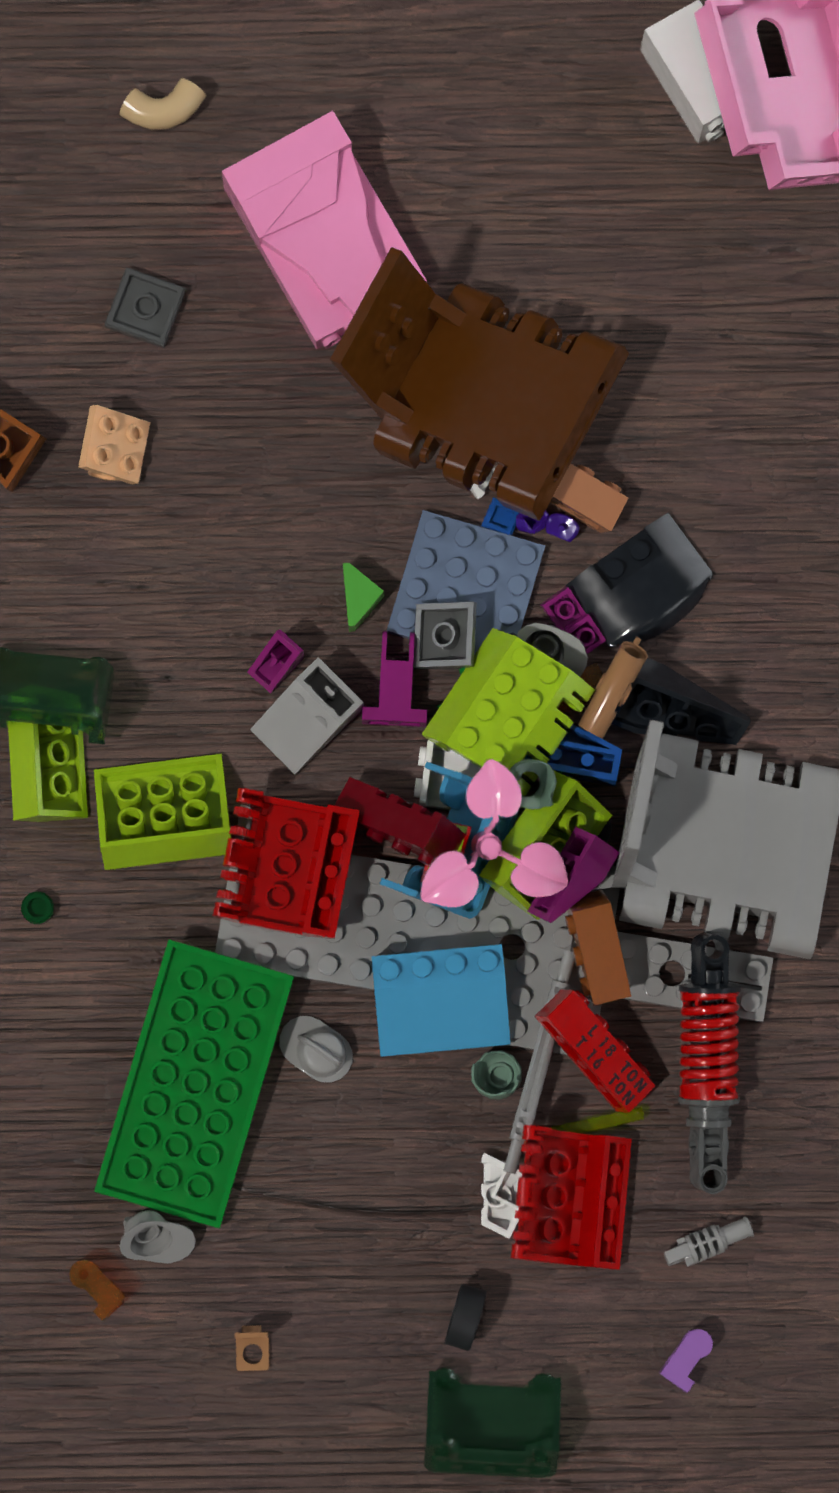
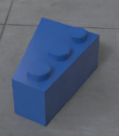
[524,720,622,786]

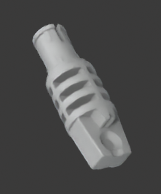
[664,1216,754,1267]

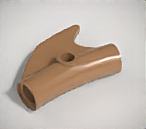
[578,637,648,738]

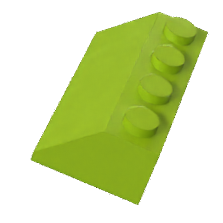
[6,687,88,822]
[479,771,612,920]

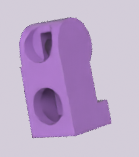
[659,1329,713,1393]

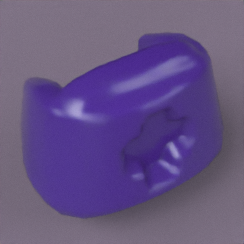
[516,510,549,534]
[546,513,579,542]

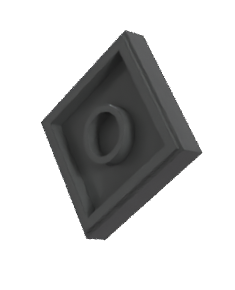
[104,267,186,348]

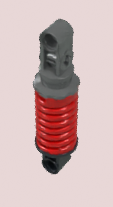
[678,932,741,1194]

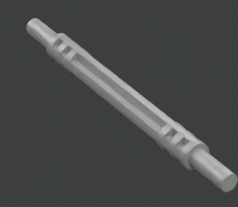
[503,950,575,1174]

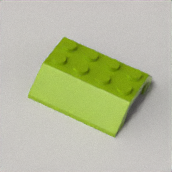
[422,628,595,796]

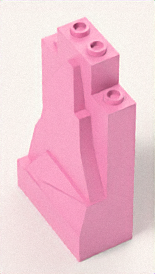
[222,111,427,349]

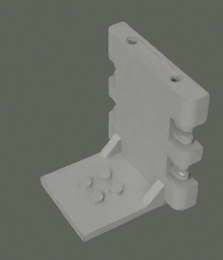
[612,720,839,959]

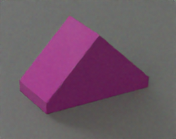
[247,629,304,694]

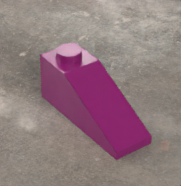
[527,827,620,923]

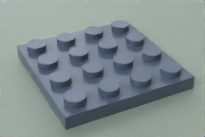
[387,510,545,655]

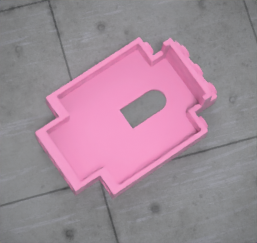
[694,0,839,190]

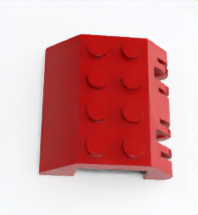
[212,788,360,939]
[511,1125,632,1270]

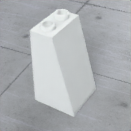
[641,0,725,144]

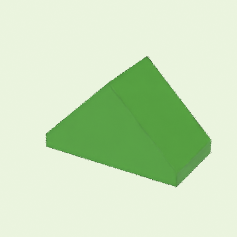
[343,563,384,632]

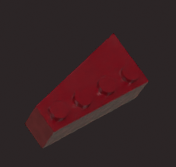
[334,777,466,867]

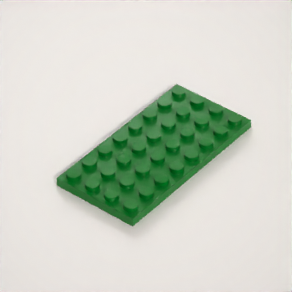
[94,939,294,1229]

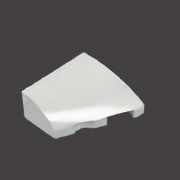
[481,1153,522,1241]

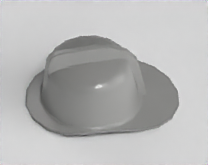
[517,623,588,676]
[280,1016,353,1083]
[119,1210,196,1263]

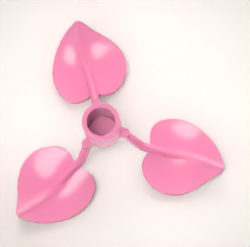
[421,759,568,907]

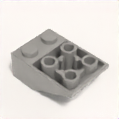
[250,657,364,775]

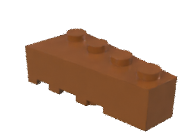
[0,409,46,493]

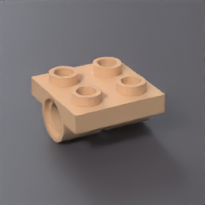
[78,405,150,485]

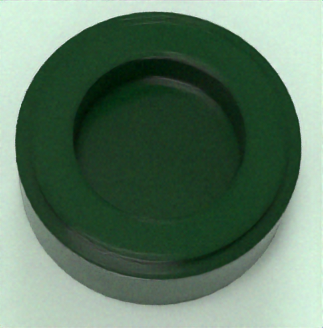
[21,892,54,925]

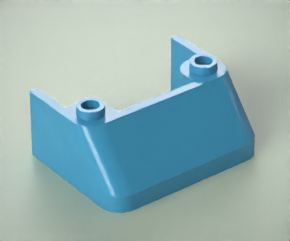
[379,762,519,918]

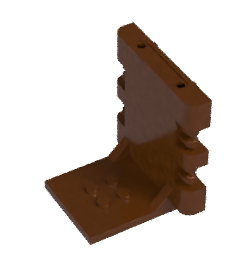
[330,247,629,521]

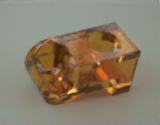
[69,1260,128,1321]

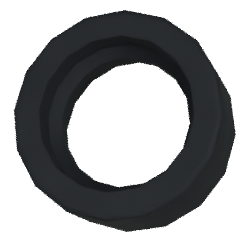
[444,1284,487,1351]

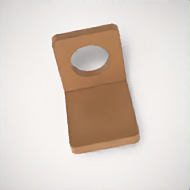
[234,1326,269,1371]

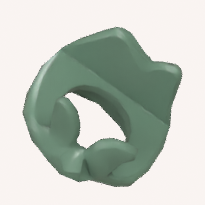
[510,759,557,809]

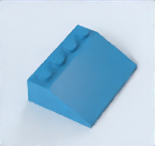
[371,944,511,1057]

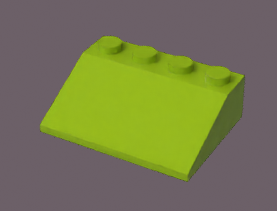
[94,754,232,870]

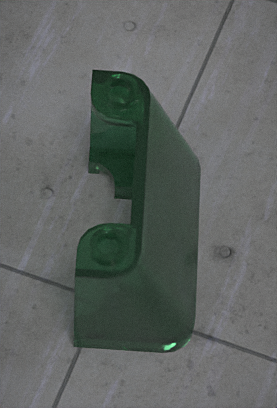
[0,647,114,745]
[424,1368,561,1478]

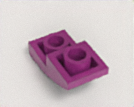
[540,586,606,654]

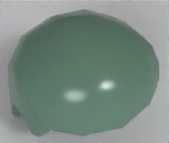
[471,1051,522,1100]

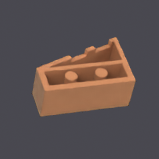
[550,464,628,533]

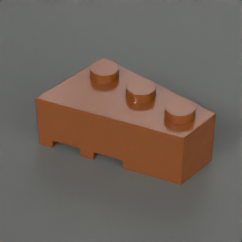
[565,889,632,1006]

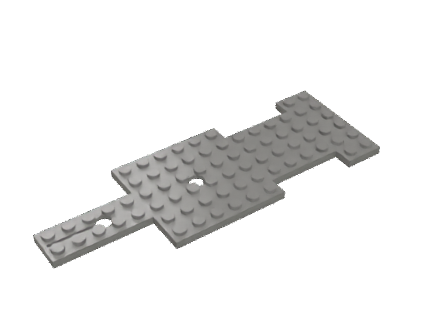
[215,804,773,1056]

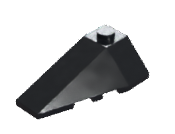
[611,658,751,745]

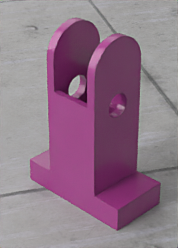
[362,631,427,727]

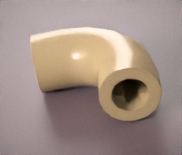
[119,78,206,130]

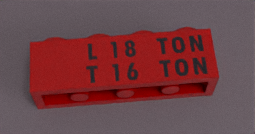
[534,989,655,1113]

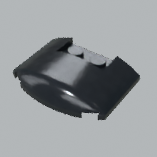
[565,513,713,648]

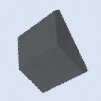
[413,602,477,670]

